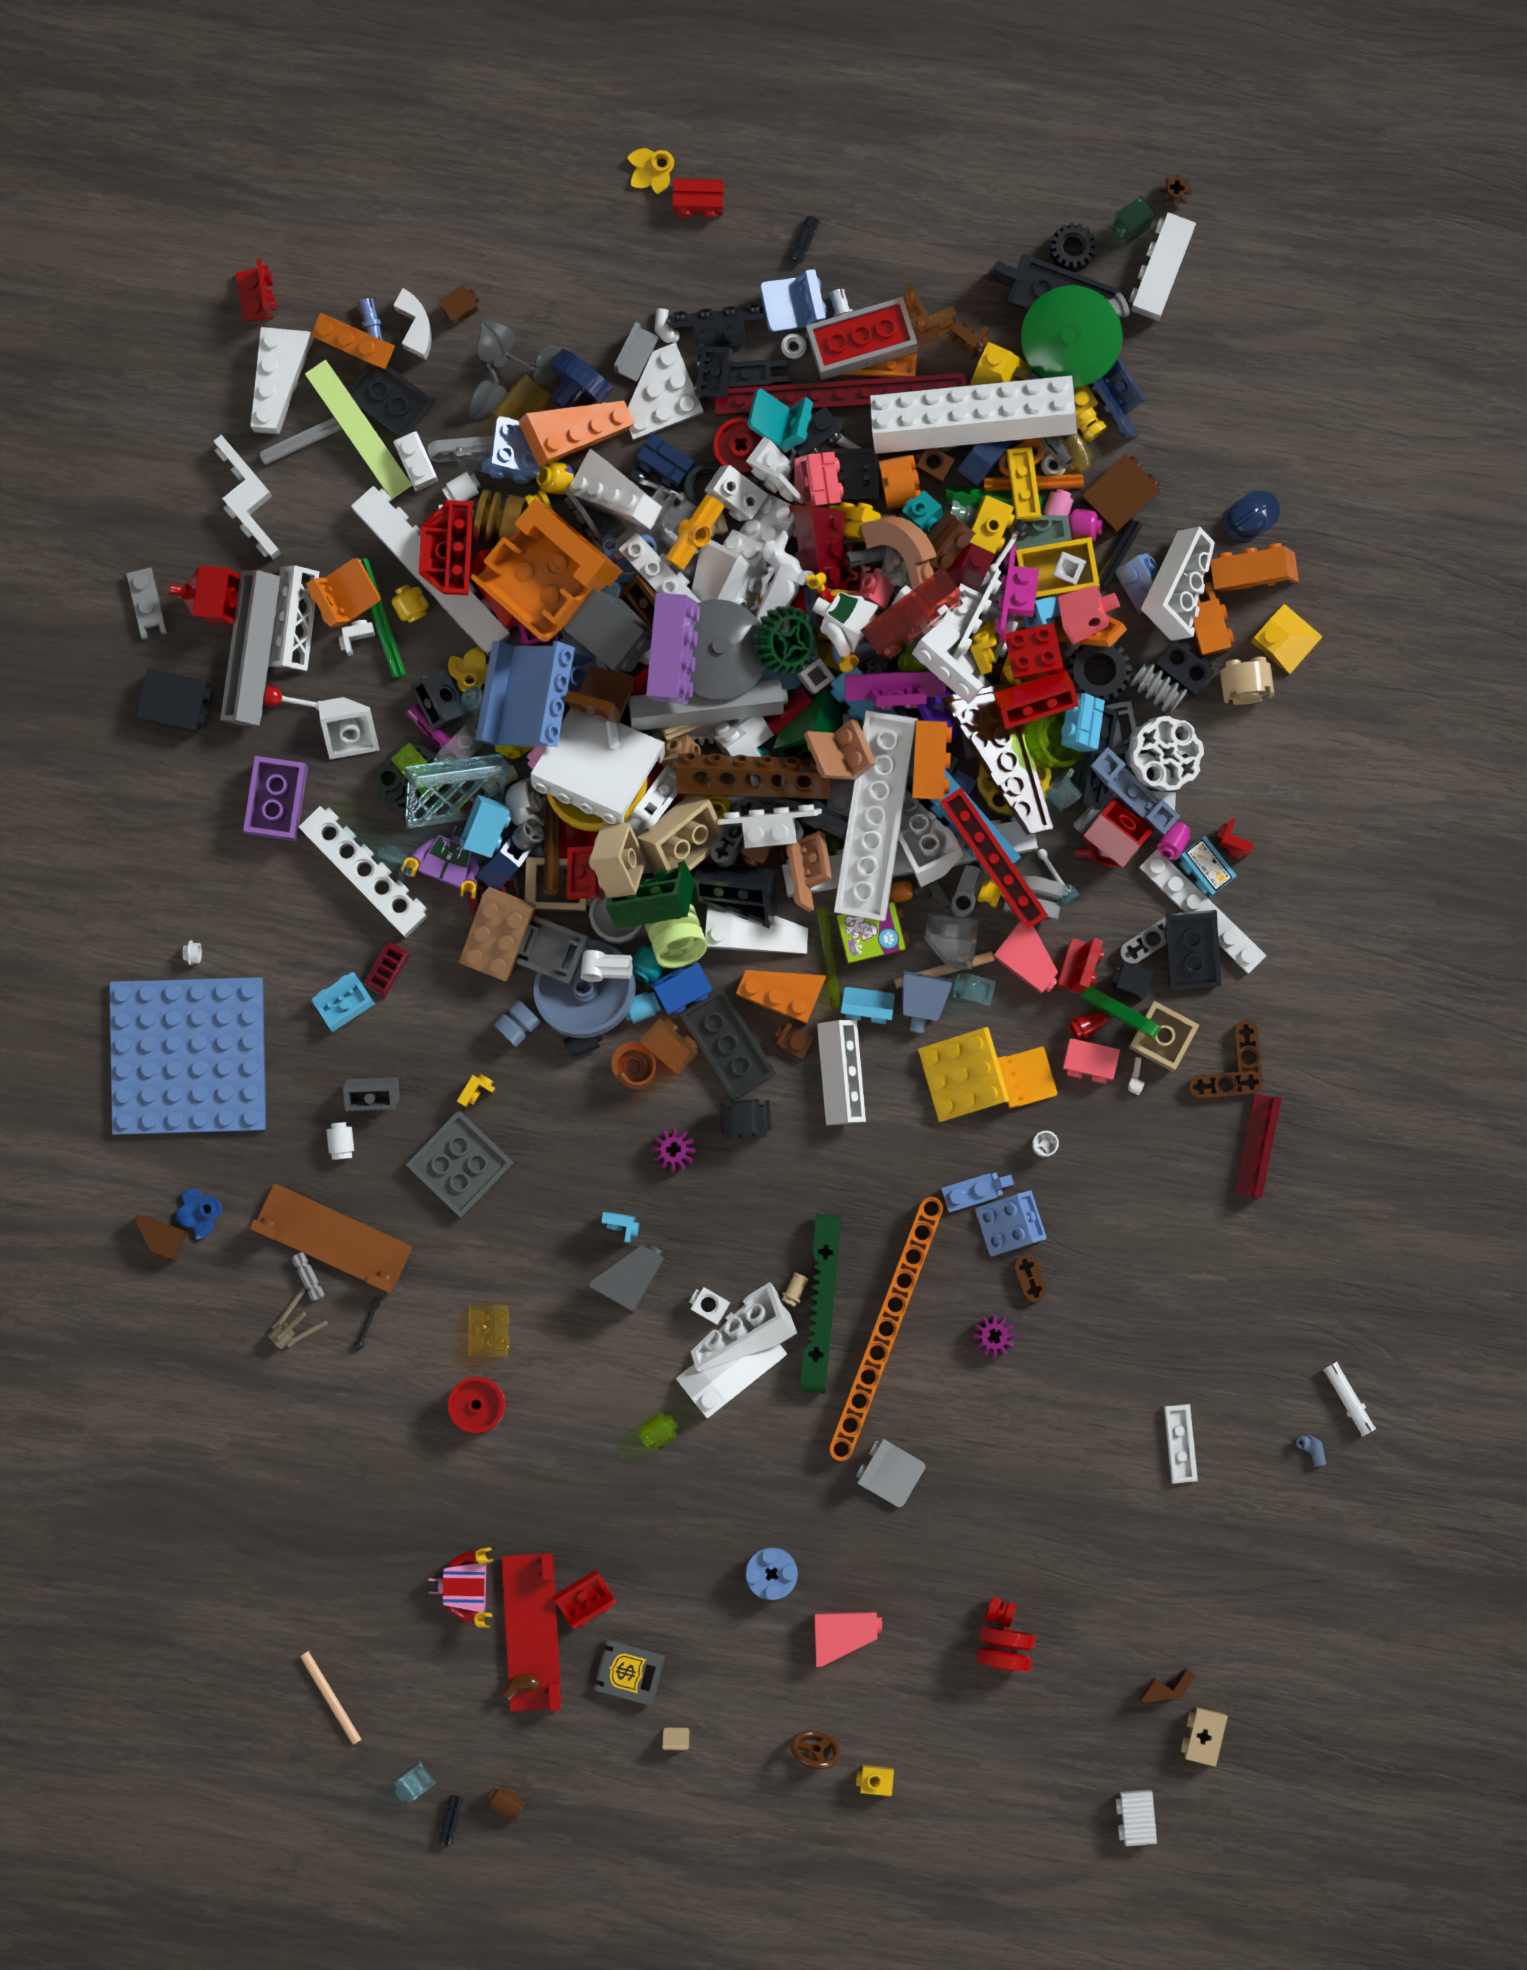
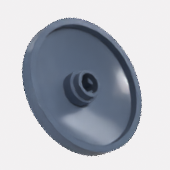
[534,940,636,1038]

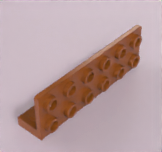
[250,1184,413,1293]

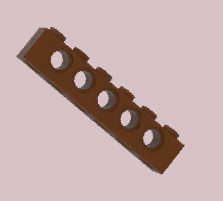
[676,753,831,799]

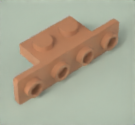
[786,830,832,912]

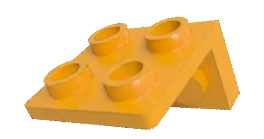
[997,1047,1057,1109]

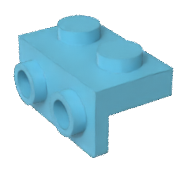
[311,972,375,1032]
[841,987,895,1024]

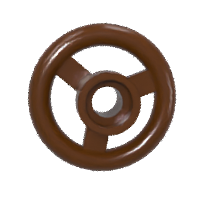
[790,1730,841,1769]

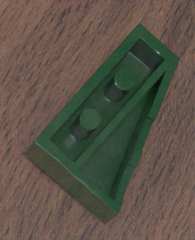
[605,860,695,929]

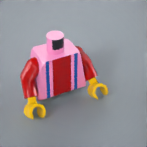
[428,1547,493,1628]

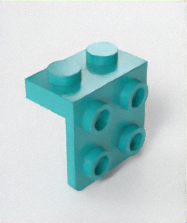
[747,389,813,453]

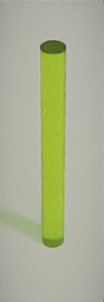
[817,907,842,1009]

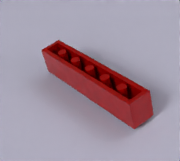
[939,788,1048,931]

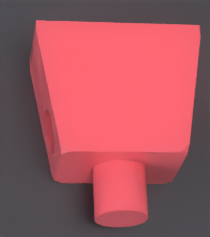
[1057,586,1120,644]

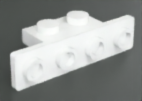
[619,533,701,603]
[944,570,1002,659]
[717,804,822,848]

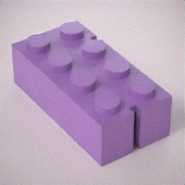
[646,593,700,704]

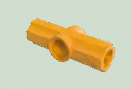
[665,494,724,571]

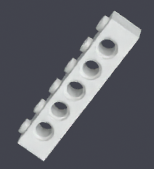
[299,806,427,938]

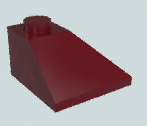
[931,543,996,596]

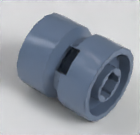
[493,999,541,1047]

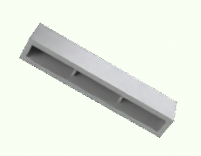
[220,570,281,726]

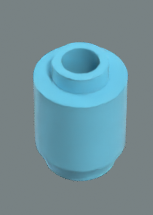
[625,992,661,1024]

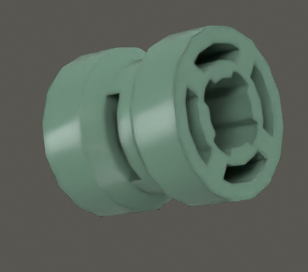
[943,499,976,528]

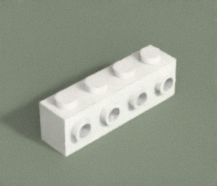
[1129,213,1196,321]
[817,1020,866,1125]

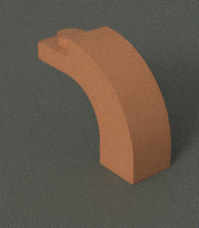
[860,516,936,590]

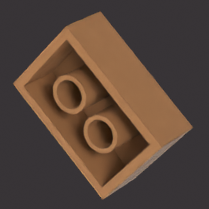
[459,887,536,981]

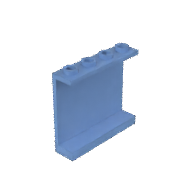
[475,641,575,747]

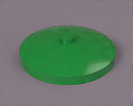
[1021,285,1123,388]

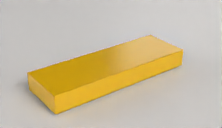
[1006,447,1041,522]

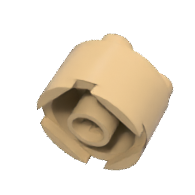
[1220,657,1275,705]

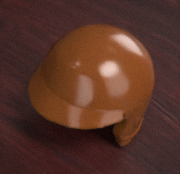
[611,1042,656,1090]

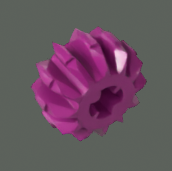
[652,1128,696,1172]
[972,1314,1016,1358]

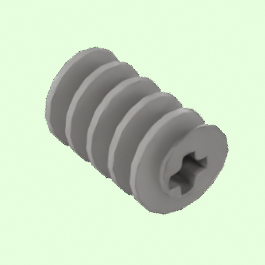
[1129,664,1187,715]

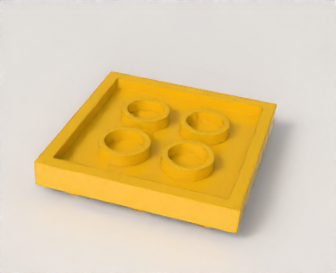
[918,1027,1010,1122]

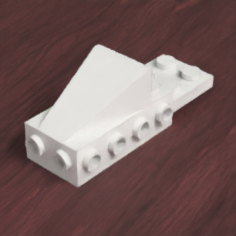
[692,492,795,610]

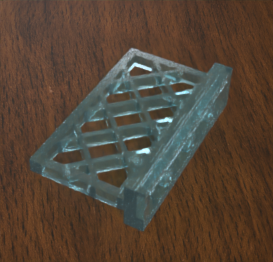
[405,754,510,828]

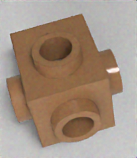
[660,735,701,772]

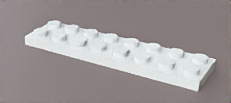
[834,710,918,921]

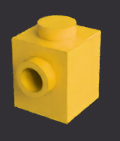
[856,1765,894,1796]

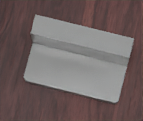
[614,322,659,383]

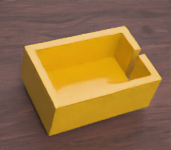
[1016,537,1100,601]

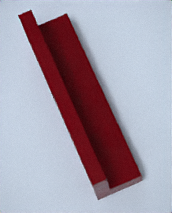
[1234,1094,1282,1199]

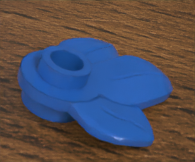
[174,1189,222,1240]

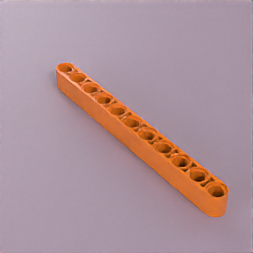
[829,1197,943,1461]

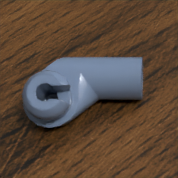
[1296,1434,1326,1467]

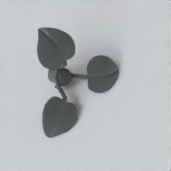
[469,321,562,420]

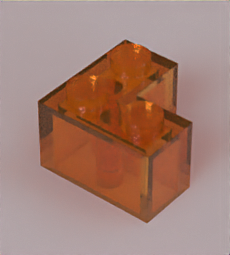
[640,1018,699,1078]

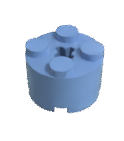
[746,1547,798,1600]

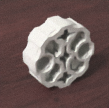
[1125,716,1204,791]

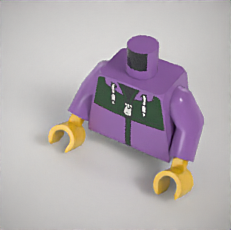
[401,826,480,899]

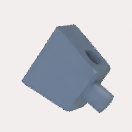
[902,971,952,1033]

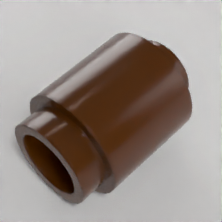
[486,1785,526,1821]

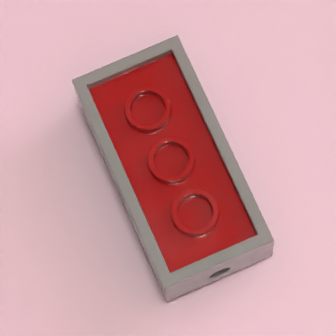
[806,297,918,381]

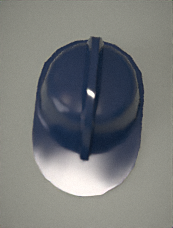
[1223,491,1280,542]

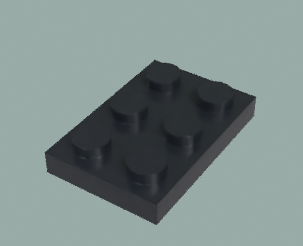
[347,363,435,438]
[1165,910,1221,991]

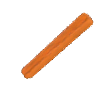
[984,474,1084,492]

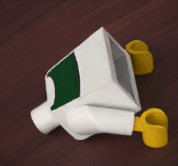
[812,592,881,673]

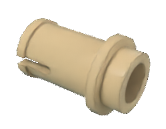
[781,1272,809,1307]

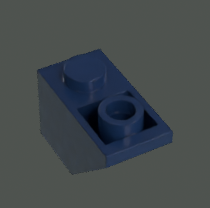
[475,833,533,890]

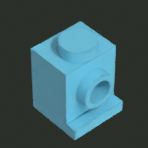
[1023,595,1061,629]

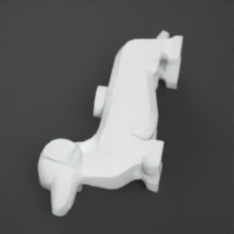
[756,530,813,637]

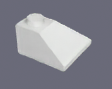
[319,697,379,759]

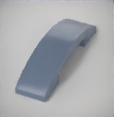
[1090,747,1180,835]

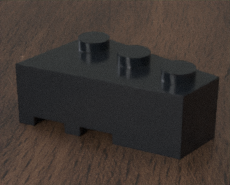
[693,862,777,929]

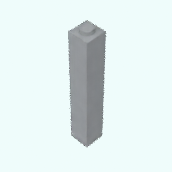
[628,679,788,731]

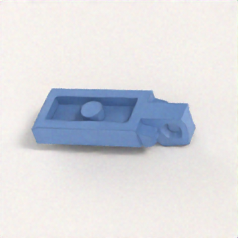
[941,1173,1014,1213]

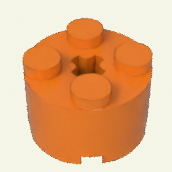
[879,455,921,510]

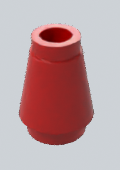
[1069,1010,1109,1041]

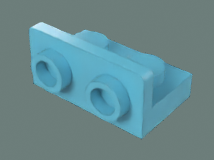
[601,1212,639,1243]

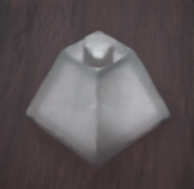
[925,912,978,970]

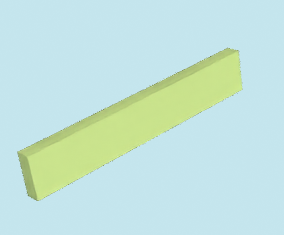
[305,360,412,499]

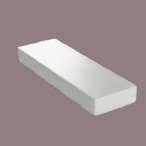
[1164,1404,1198,1484]

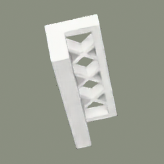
[269,566,319,671]

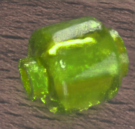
[639,1412,678,1451]

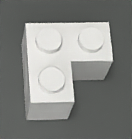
[710,716,774,757]

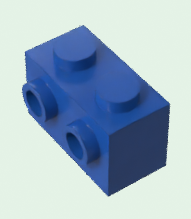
[650,961,712,1015]

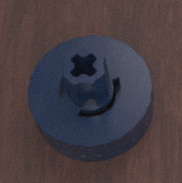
[549,349,613,409]

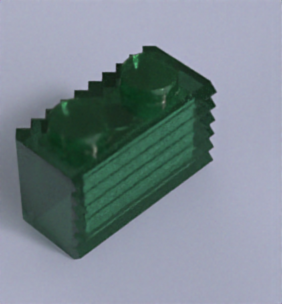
[1112,196,1154,243]

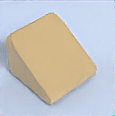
[663,1728,689,1750]

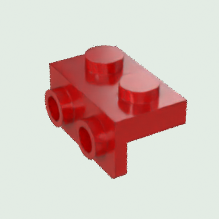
[1215,818,1254,860]
[1057,938,1104,994]
[553,1569,616,1630]

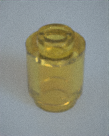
[1063,434,1095,473]

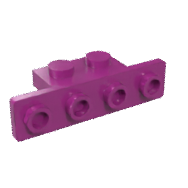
[845,671,946,710]

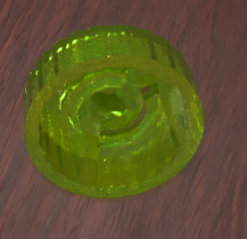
[1024,710,1083,769]

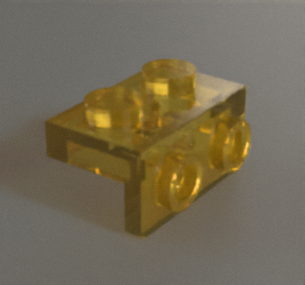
[491,374,551,421]
[468,1305,510,1356]

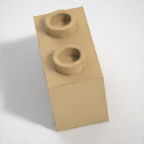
[1181,1707,1228,1767]

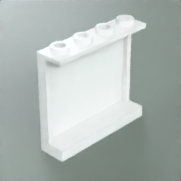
[531,710,665,824]

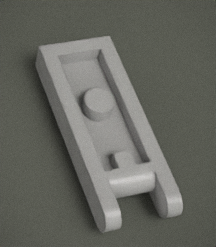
[126,567,167,640]

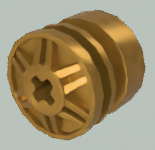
[472,490,527,545]

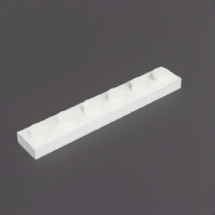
[1139,849,1266,974]

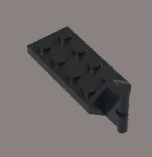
[986,254,1122,311]

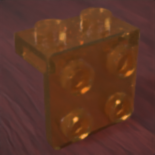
[904,283,957,339]

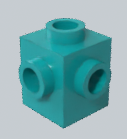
[902,490,943,533]

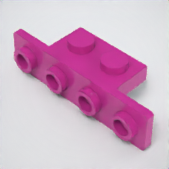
[995,546,1039,642]

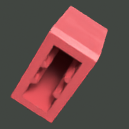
[993,922,1058,994]
[815,1612,882,1667]

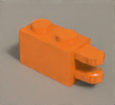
[1192,582,1234,657]

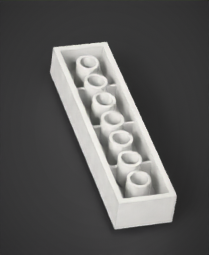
[870,376,1077,454]

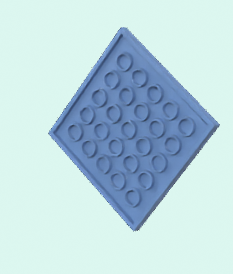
[110,977,266,1135]

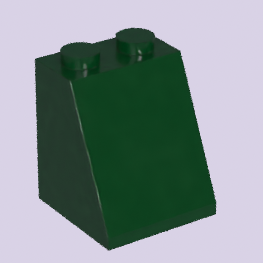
[774,689,843,777]

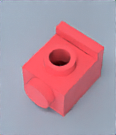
[853,568,897,609]

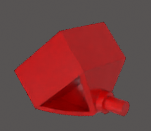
[167,565,241,627]
[1075,798,1154,868]

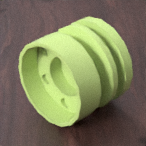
[644,904,708,968]

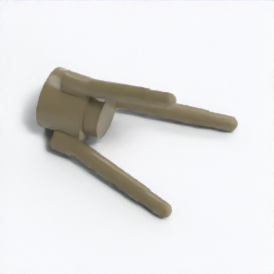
[268,1287,328,1350]

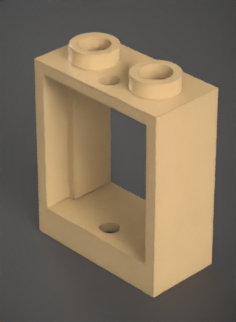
[525,857,592,912]

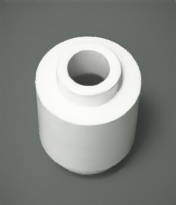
[442,472,481,501]
[326,1122,354,1160]

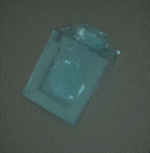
[953,974,996,1006]

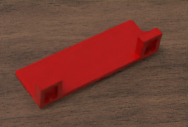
[502,1553,562,1711]

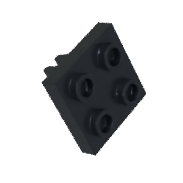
[828,448,879,500]

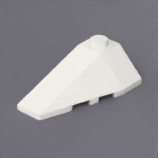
[898,789,963,887]
[705,905,808,954]
[691,1282,797,1372]
[676,1344,787,1419]

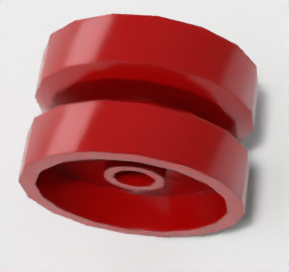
[713,417,763,478]
[448,1376,506,1433]
[975,1626,1036,1672]

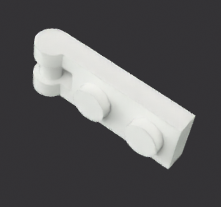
[630,766,678,830]

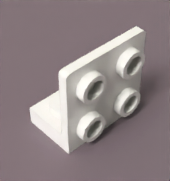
[746,437,805,504]

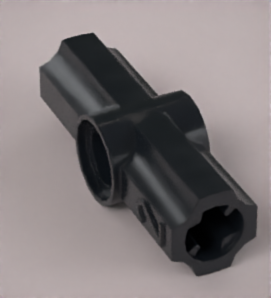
[772,797,849,839]

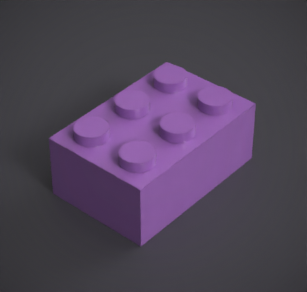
[243,756,308,842]

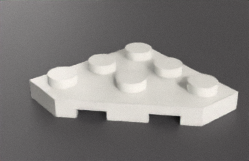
[628,343,704,441]

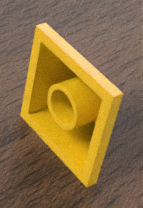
[969,342,1032,386]
[1251,604,1323,675]

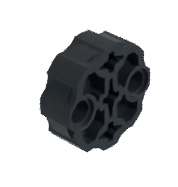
[376,745,452,821]

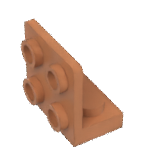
[804,719,876,780]

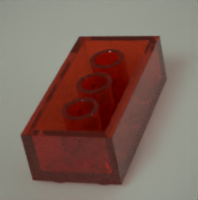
[860,567,965,659]

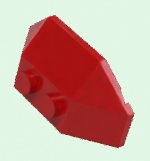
[419,500,473,596]

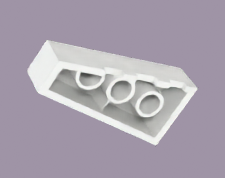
[251,327,314,435]
[569,449,662,529]
[1141,527,1215,641]

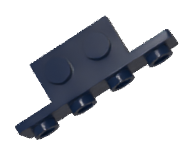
[1090,358,1146,439]

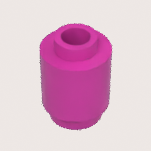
[1157,822,1190,860]

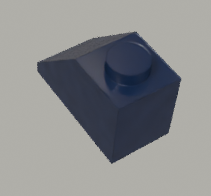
[958,440,1012,485]

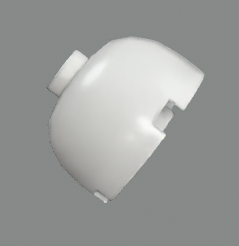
[505,777,545,827]

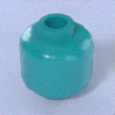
[632,945,665,984]

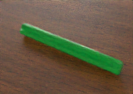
[360,558,406,679]

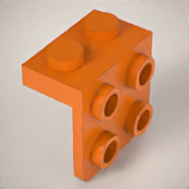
[306,558,380,627]

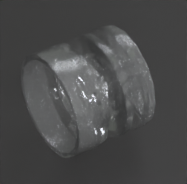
[635,486,698,551]

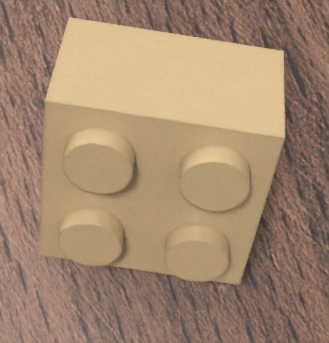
[589,822,646,898]
[1128,1001,1199,1072]

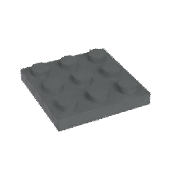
[406,1110,514,1218]

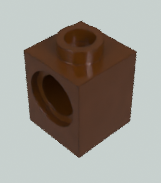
[438,284,479,327]
[915,448,955,486]

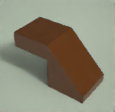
[1139,1668,1196,1703]

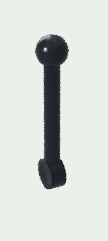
[354,1299,380,1350]

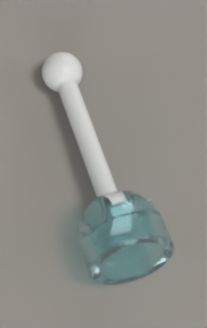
[1037,849,1080,906]

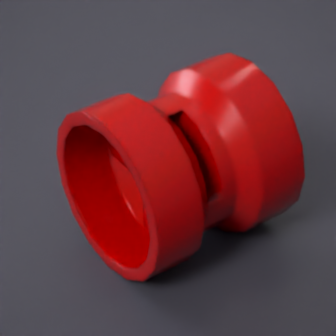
[984,1596,1017,1628]

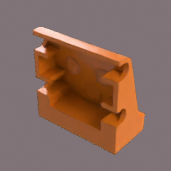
[470,498,623,642]

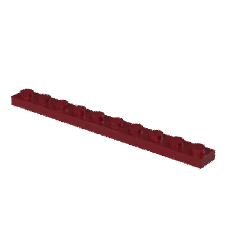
[715,373,966,416]

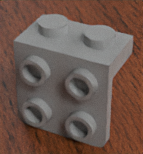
[856,1439,925,1507]

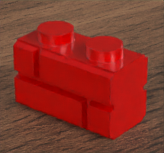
[673,178,724,218]

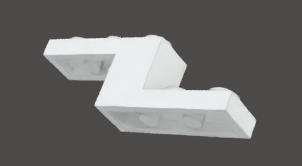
[214,435,281,560]
[891,585,984,704]

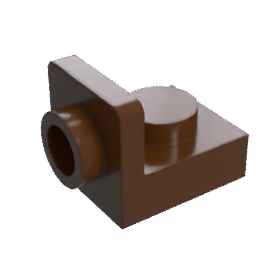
[774,1022,815,1060]

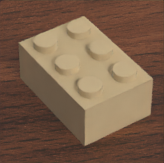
[636,794,723,876]

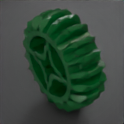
[752,605,818,675]

